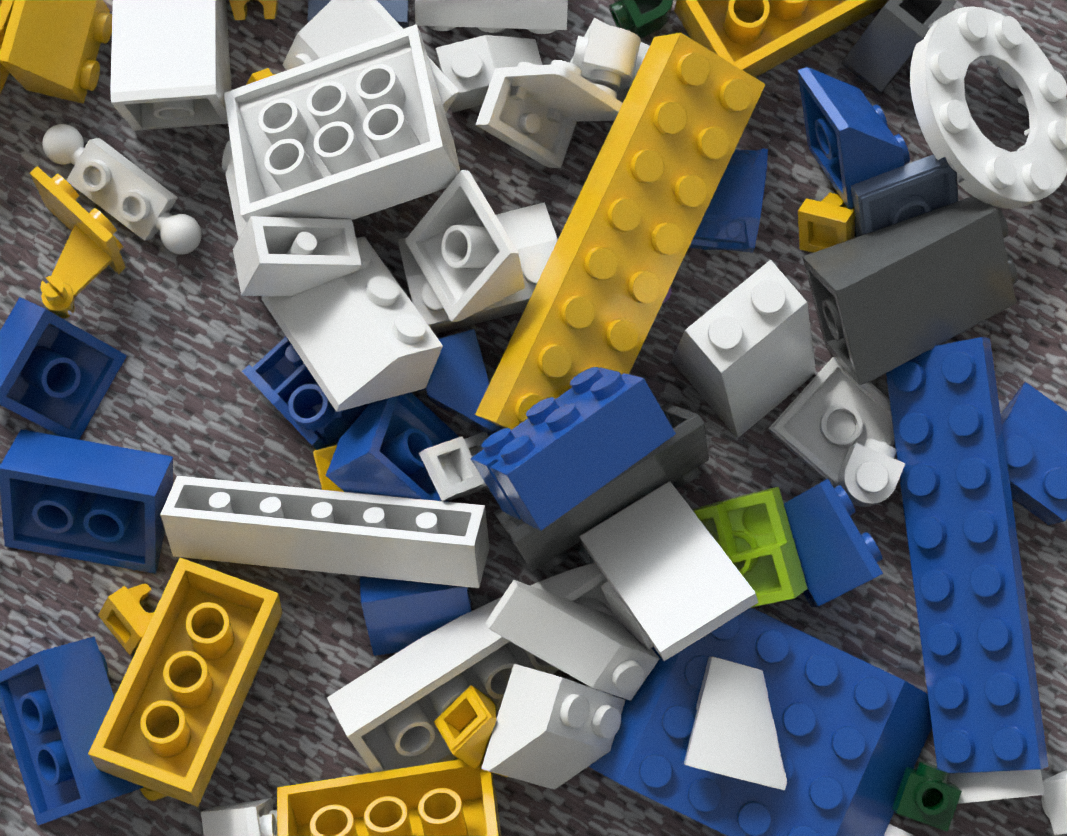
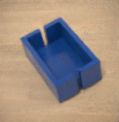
[470,367,676,531]

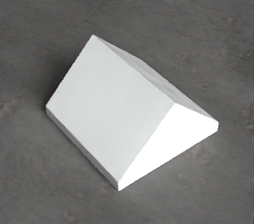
[405,170,525,322]

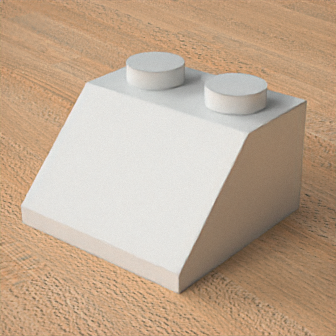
[481,664,625,790]

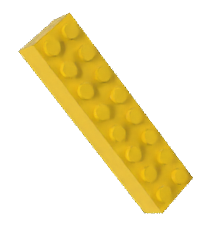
[475,33,766,430]

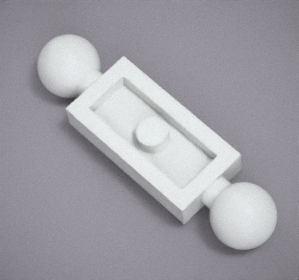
[42,124,202,255]

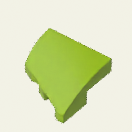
[692,487,808,607]

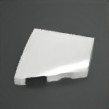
[684,656,787,790]

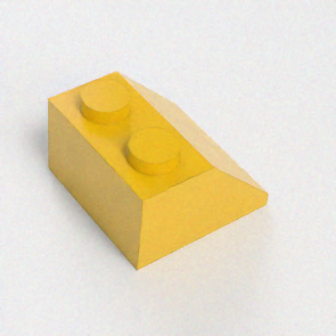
[0,0,112,104]

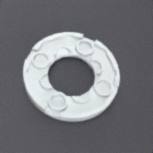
[910,6,1067,209]

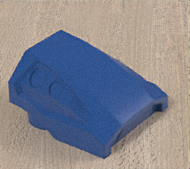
[689,148,768,253]
[242,336,370,450]

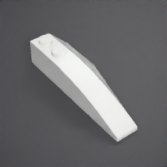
[327,562,614,773]

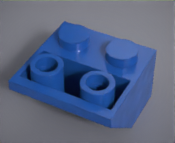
[784,479,883,608]

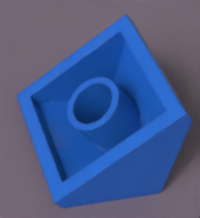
[360,576,472,656]

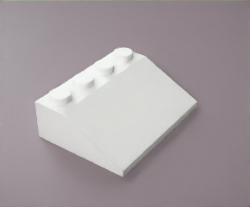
[224,24,460,223]

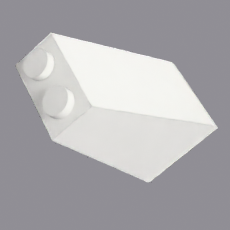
[111,0,231,131]
[672,260,816,439]

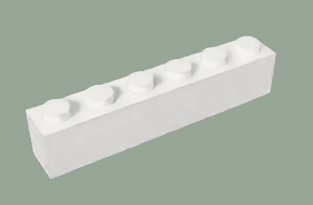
[160,476,490,588]

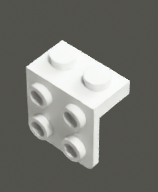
[475,60,623,168]

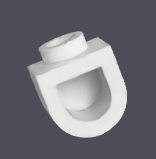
[572,22,641,90]
[838,439,905,507]

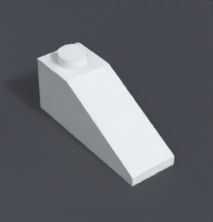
[485,580,660,701]

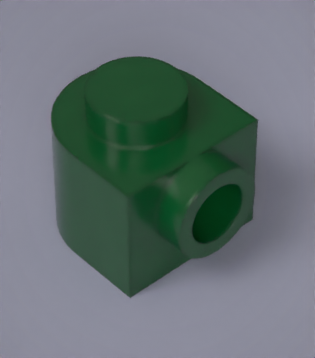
[609,0,673,38]
[892,761,962,832]

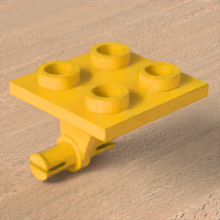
[30,166,126,319]

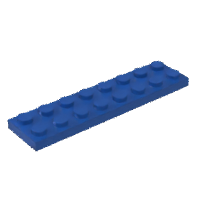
[886,337,1049,774]

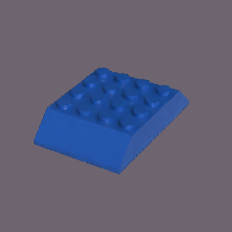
[588,608,932,836]

